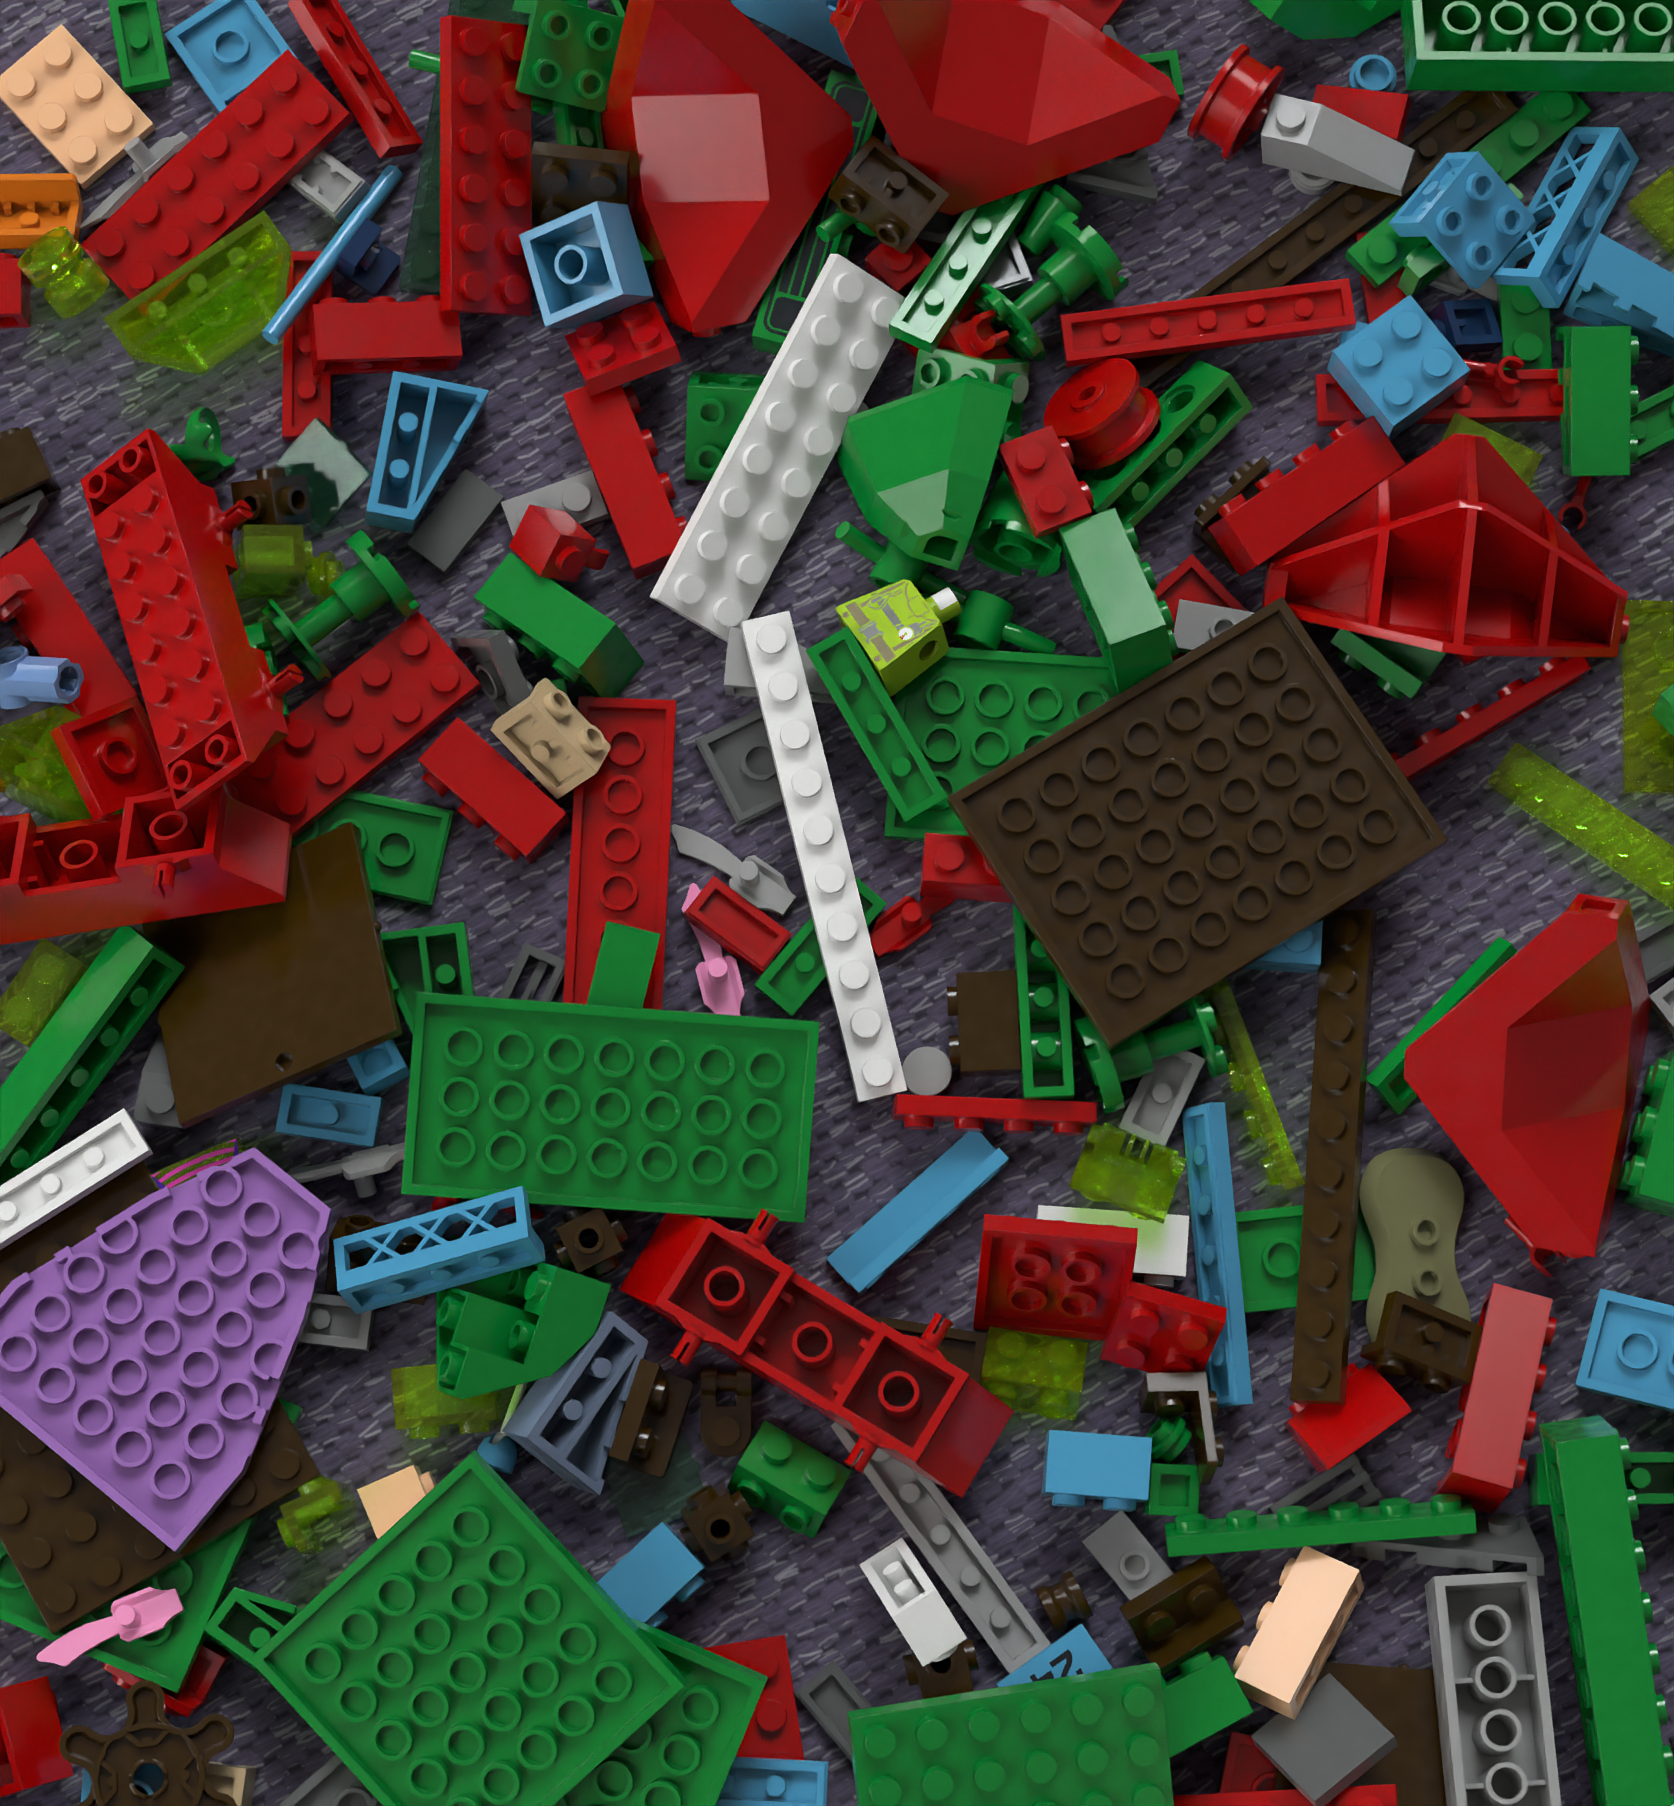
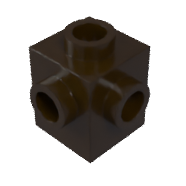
[231,467,312,538]
[553,1207,629,1279]
[680,1482,755,1562]
[903,1639,979,1699]

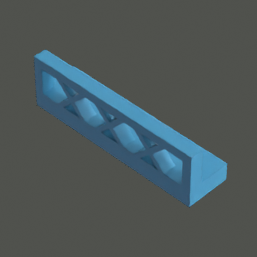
[1491,127,1639,308]
[826,1132,1009,1297]
[333,1186,546,1315]

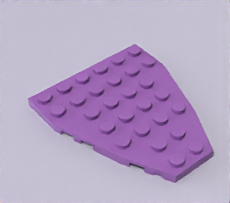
[0,1147,334,1554]

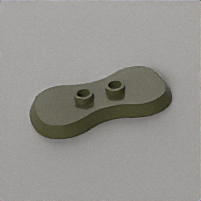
[1359,1148,1472,1342]

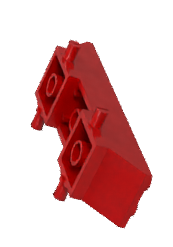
[80,428,304,813]
[0,781,293,945]
[618,1208,1014,1499]

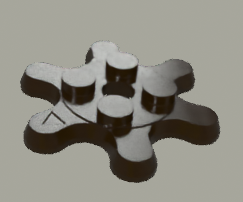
[59,1680,237,1806]

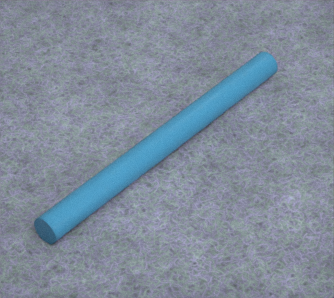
[262,165,403,344]

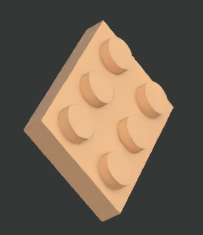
[0,24,156,190]

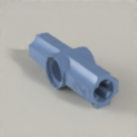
[0,646,84,709]

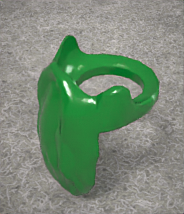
[167,407,236,481]

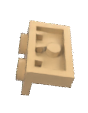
[490,678,611,799]

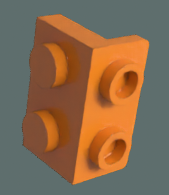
[0,173,83,249]

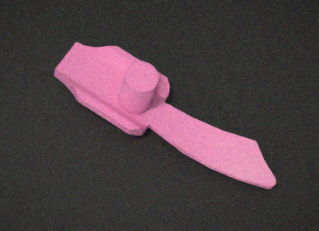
[681,883,745,1015]
[36,1587,185,1667]

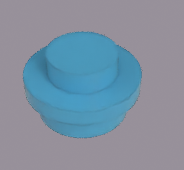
[1349,55,1397,93]

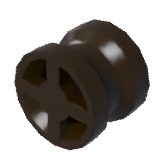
[1034,1571,1093,1634]

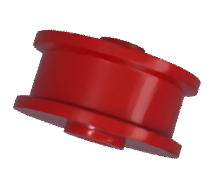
[1187,44,1285,161]
[1043,358,1161,470]

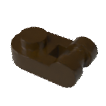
[700,1366,753,1458]

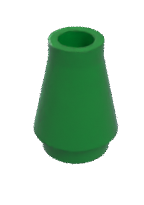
[1017,184,1084,258]

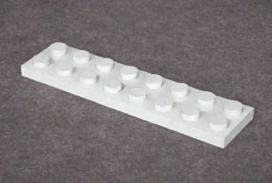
[649,254,906,642]

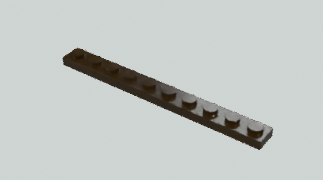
[1127,91,1518,390]
[1290,909,1377,1405]

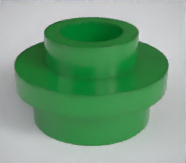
[1146,1415,1192,1463]

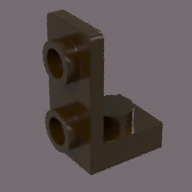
[1138,1372,1224,1485]

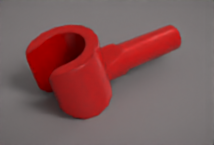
[1463,355,1524,390]
[1556,476,1593,532]
[1504,1215,1567,1278]

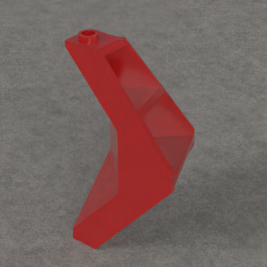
[601,0,854,337]
[829,0,1181,216]
[1261,433,1629,657]
[1404,893,1651,1258]

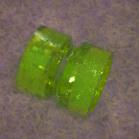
[17,226,110,319]

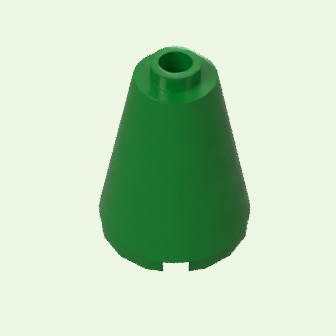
[967,471,1063,577]

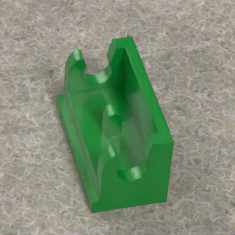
[586,921,660,1008]

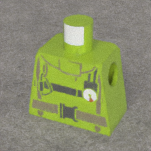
[835,579,962,697]

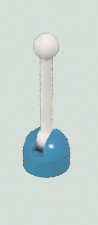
[477,1382,528,1474]

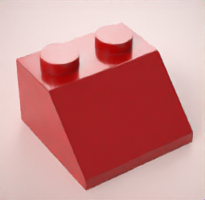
[1283,1362,1412,1473]
[0,1676,74,1799]

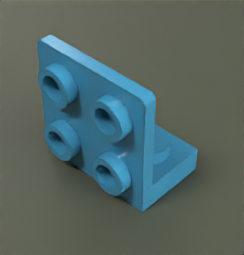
[1388,151,1535,289]

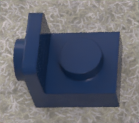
[335,217,401,296]
[1427,299,1503,353]

